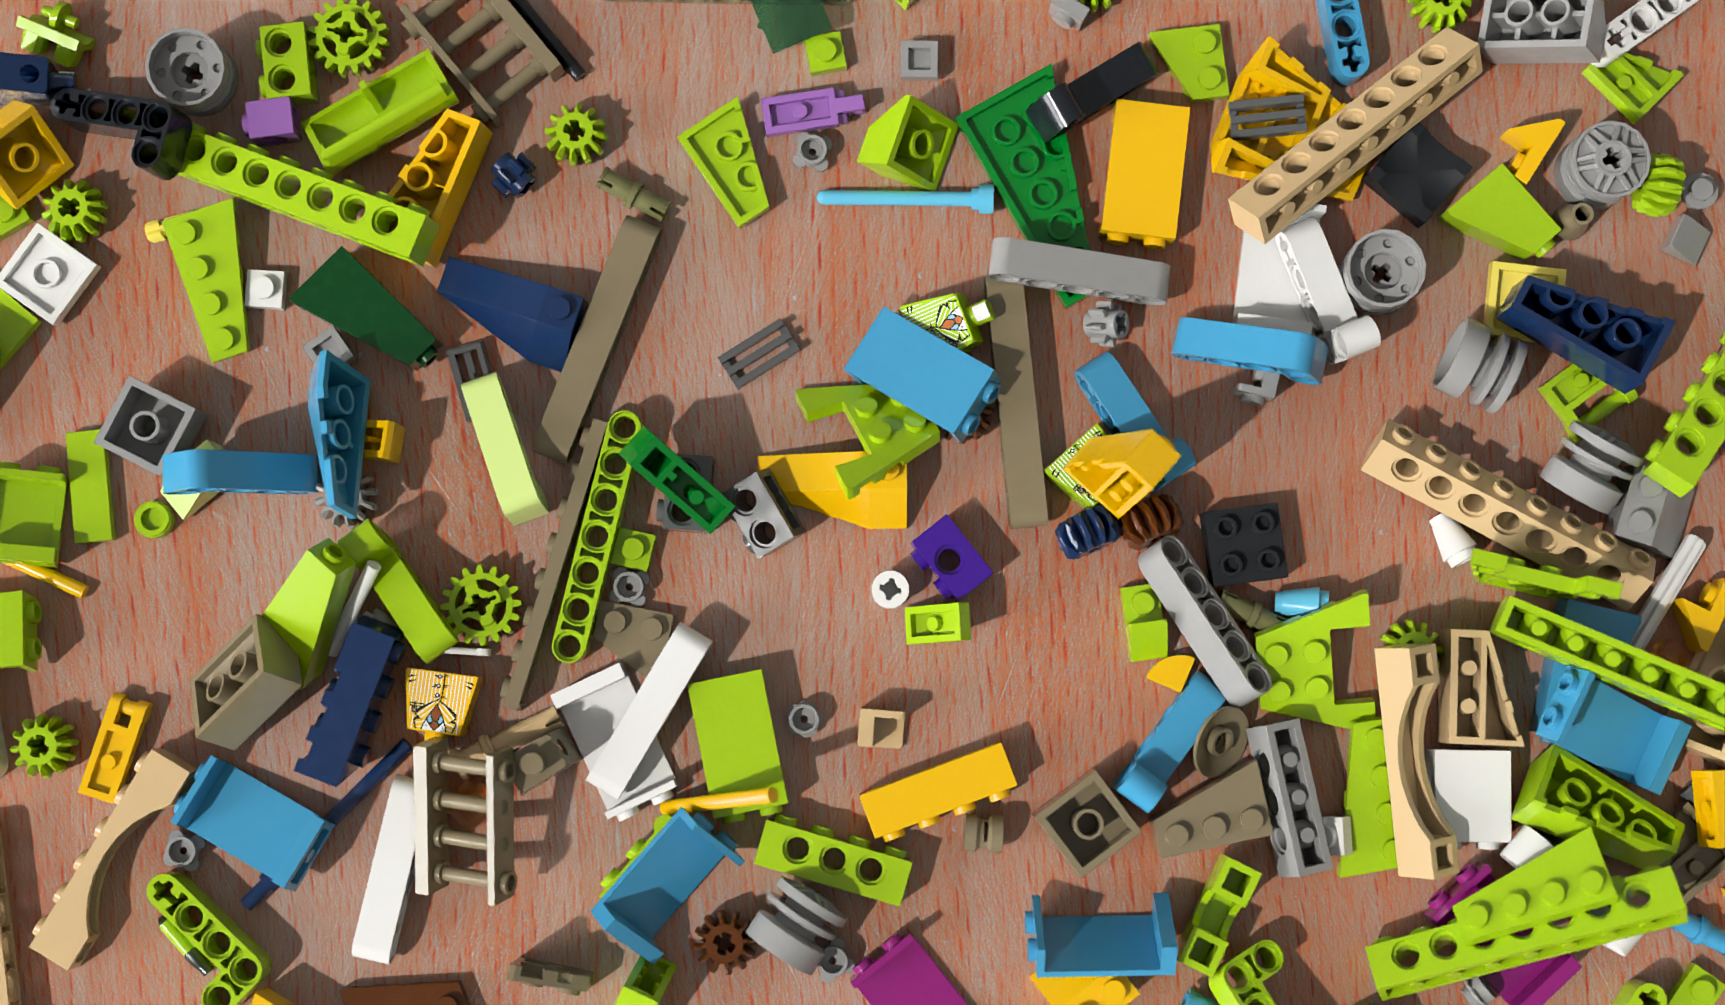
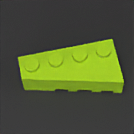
[1511,744,1685,869]

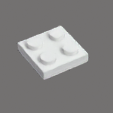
[0,223,101,327]

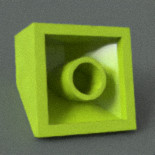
[857,94,958,191]

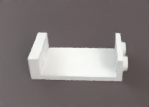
[1232,204,1327,335]
[550,663,679,822]

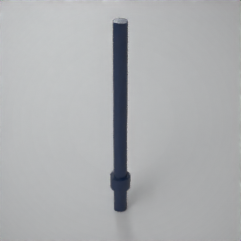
[240,738,413,911]

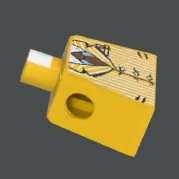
[406,667,484,741]

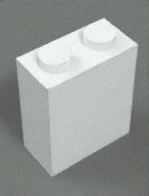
[1426,749,1512,850]

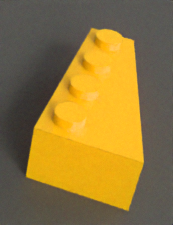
[388,108,493,268]

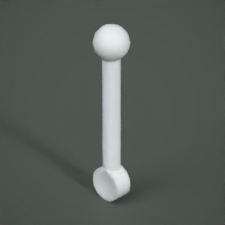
[413,647,492,656]

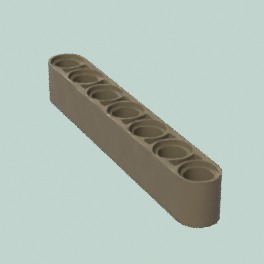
[532,215,663,465]
[984,276,1048,529]

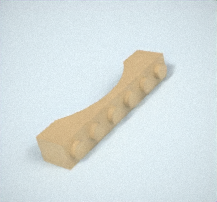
[1374,643,1460,880]
[29,748,197,971]

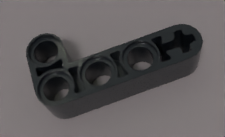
[1025,42,1160,144]
[50,88,193,181]

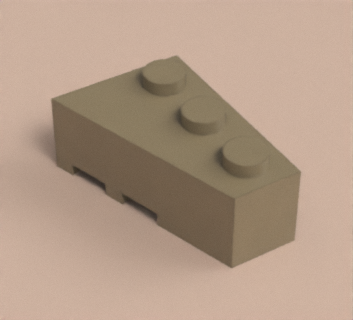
[1148,758,1274,858]

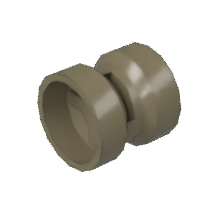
[963,813,1004,853]

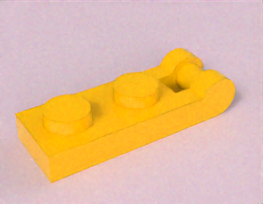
[78,691,153,804]

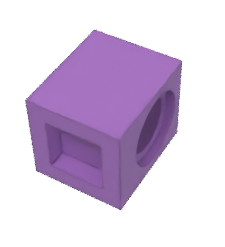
[242,96,303,147]

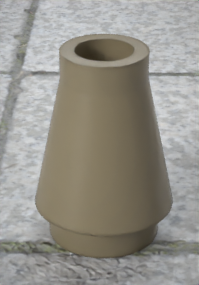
[1552,203,1594,241]

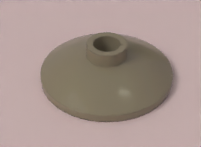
[1193,706,1249,778]

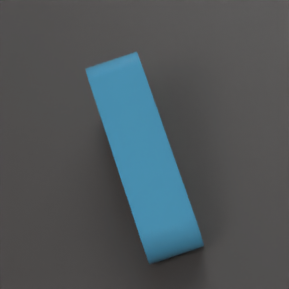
[1316,0,1370,87]
[1171,317,1329,385]
[1074,351,1196,492]
[162,449,319,495]
[1112,670,1226,813]

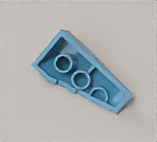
[308,350,371,519]

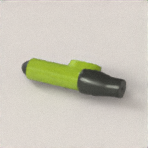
[158,916,214,976]

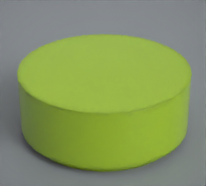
[134,501,175,539]

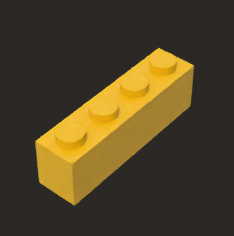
[859,742,1017,842]

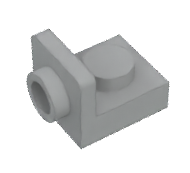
[1233,370,1280,406]

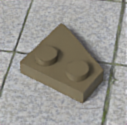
[593,600,675,678]
[1659,801,1725,904]
[507,956,594,996]

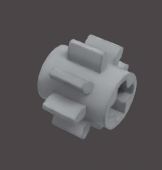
[1083,300,1129,347]

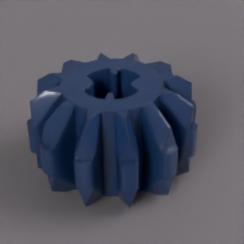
[1055,505,1122,560]

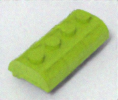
[301,49,460,176]

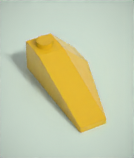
[757,451,907,529]

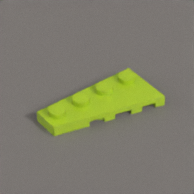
[161,198,251,363]
[1337,716,1398,878]

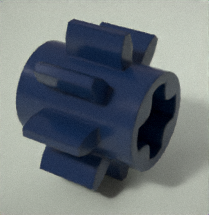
[491,152,537,198]

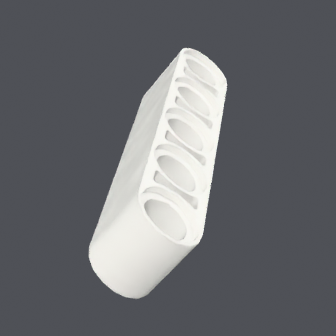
[586,622,713,800]
[352,774,415,965]

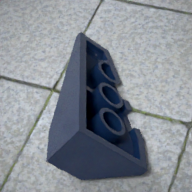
[437,257,589,373]

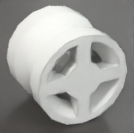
[872,571,909,609]

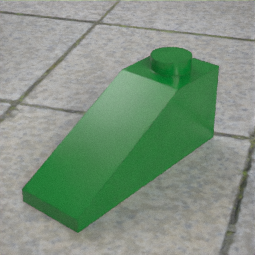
[619,425,735,534]

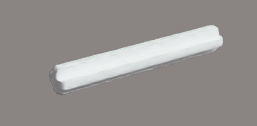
[1629,534,1706,651]

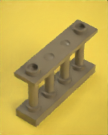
[399,0,566,129]
[413,737,517,906]

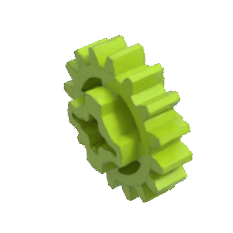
[308,0,390,78]
[440,564,524,646]

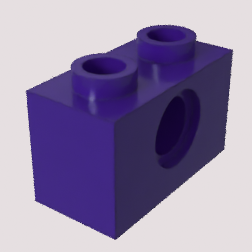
[910,514,993,602]

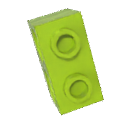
[255,21,319,105]

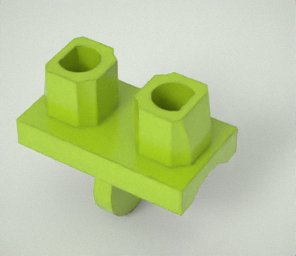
[16,0,96,67]

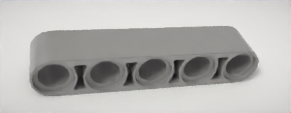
[988,237,1171,306]
[1138,535,1272,708]

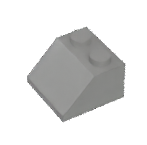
[1603,465,1695,560]

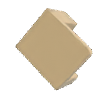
[857,708,906,749]

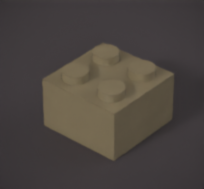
[1032,769,1142,878]

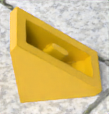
[363,420,406,464]

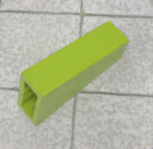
[262,537,356,691]

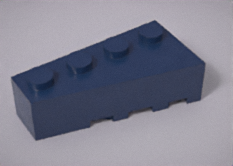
[1495,275,1676,394]
[293,615,406,787]

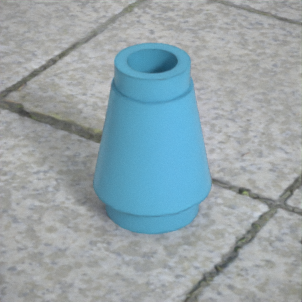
[1274,586,1329,617]

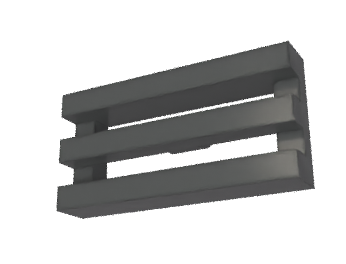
[1228,94,1308,141]
[718,318,800,390]
[446,340,493,422]

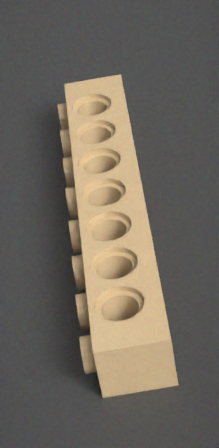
[1228,27,1483,244]
[1361,419,1656,611]

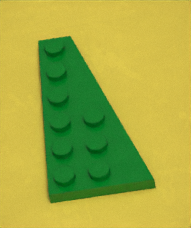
[955,64,1091,310]

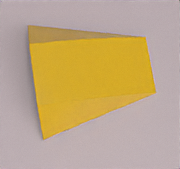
[1210,36,1369,202]

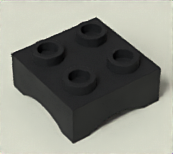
[1362,122,1473,228]
[1199,503,1288,587]

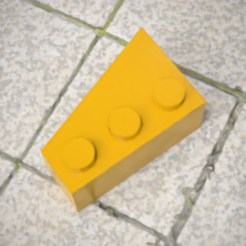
[1062,429,1181,519]

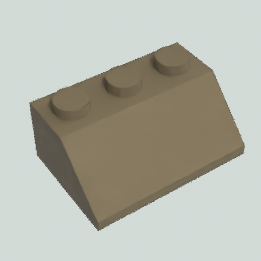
[190,614,302,751]

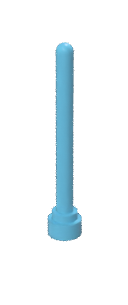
[817,184,994,214]

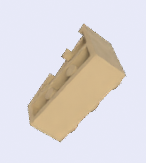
[1437,629,1525,747]

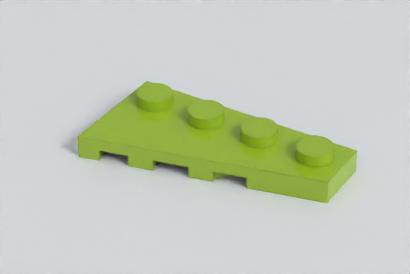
[1452,826,1619,947]

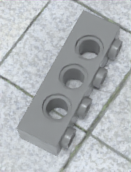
[1246,718,1333,877]

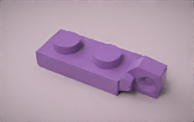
[761,87,866,138]

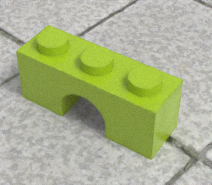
[1177,853,1262,978]

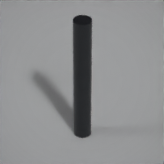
[508,0,587,82]

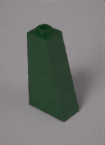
[289,246,443,371]

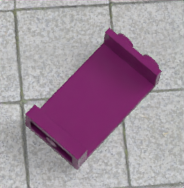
[1423,862,1582,1005]
[850,931,968,1005]

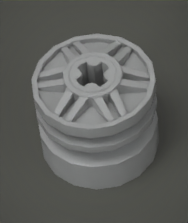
[145,27,239,117]
[1553,120,1651,211]
[1339,229,1426,316]
[1432,317,1528,414]
[1540,419,1644,515]
[746,876,847,975]

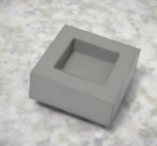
[1048,0,1090,31]
[901,41,938,81]
[302,326,357,365]

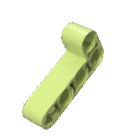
[461,371,550,526]

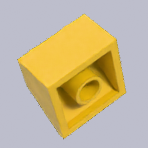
[0,100,75,210]
[1029,971,1140,1005]

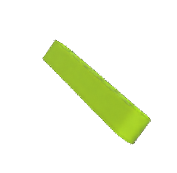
[552,410,643,663]

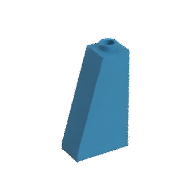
[1529,599,1642,744]

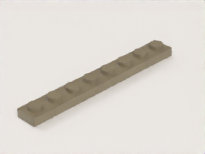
[500,418,608,711]

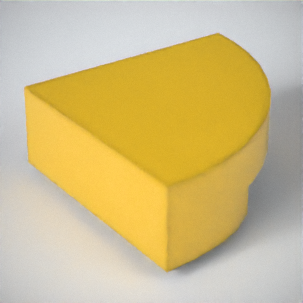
[1145,655,1195,693]

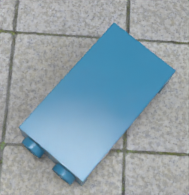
[844,307,1002,443]
[1535,665,1692,795]
[170,755,335,892]
[590,807,745,965]
[1024,892,1178,978]

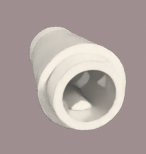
[1429,513,1477,569]

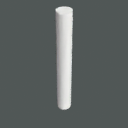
[329,560,381,657]

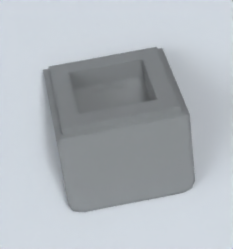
[1660,213,1711,266]

